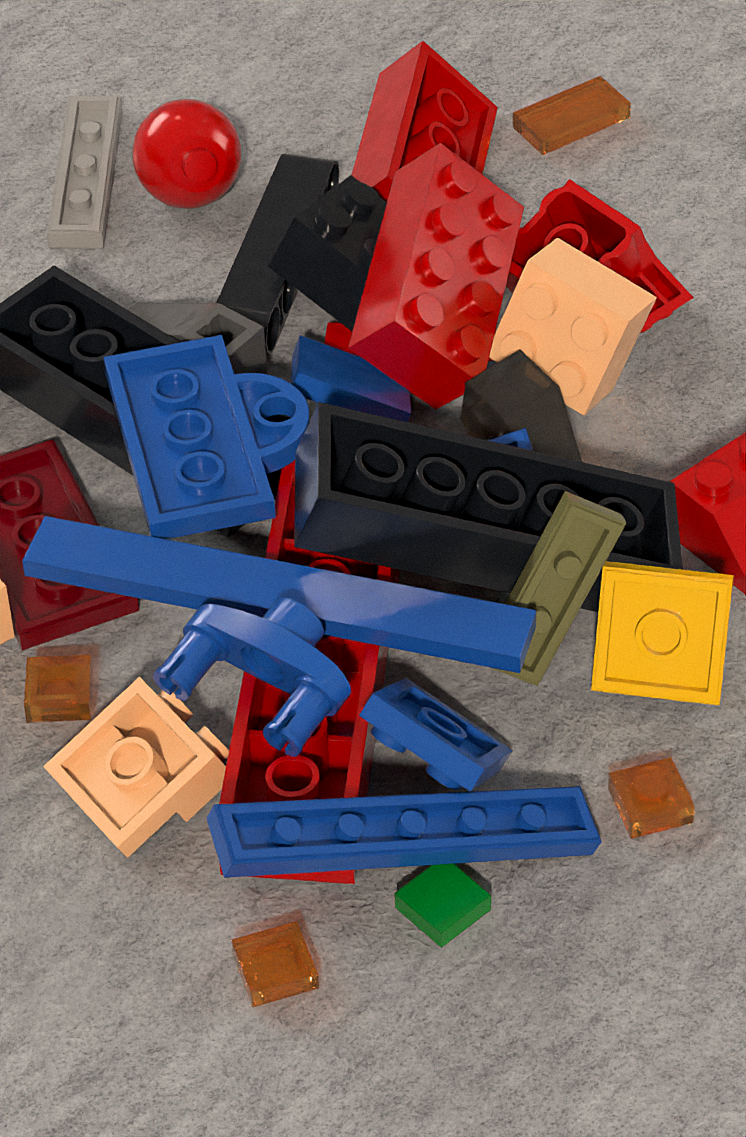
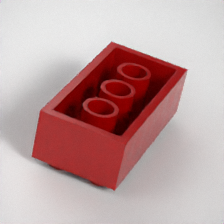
[348,143,524,410]

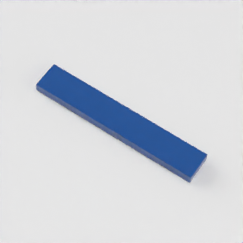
[206,786,602,878]

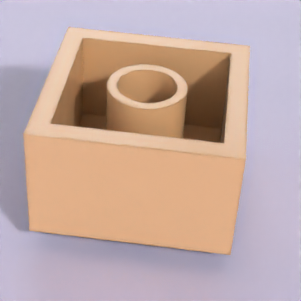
[489,238,657,416]

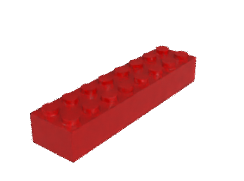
[219,460,400,884]

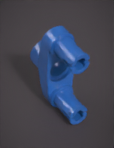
[153,598,351,757]

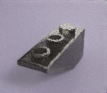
[460,349,582,462]

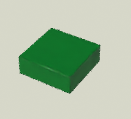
[394,864,491,948]

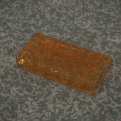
[513,76,631,155]

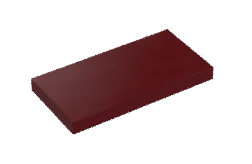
[0,439,139,651]

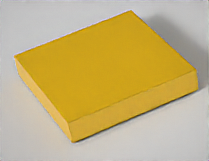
[591,561,734,705]

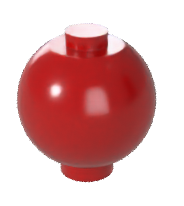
[132,99,242,209]

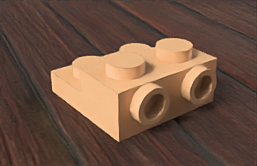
[43,676,229,858]

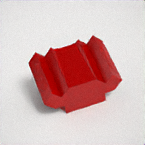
[506,179,694,333]

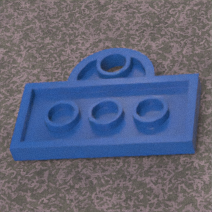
[103,335,310,539]

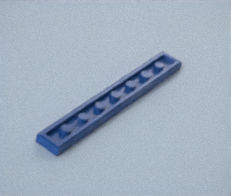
[22,516,537,673]

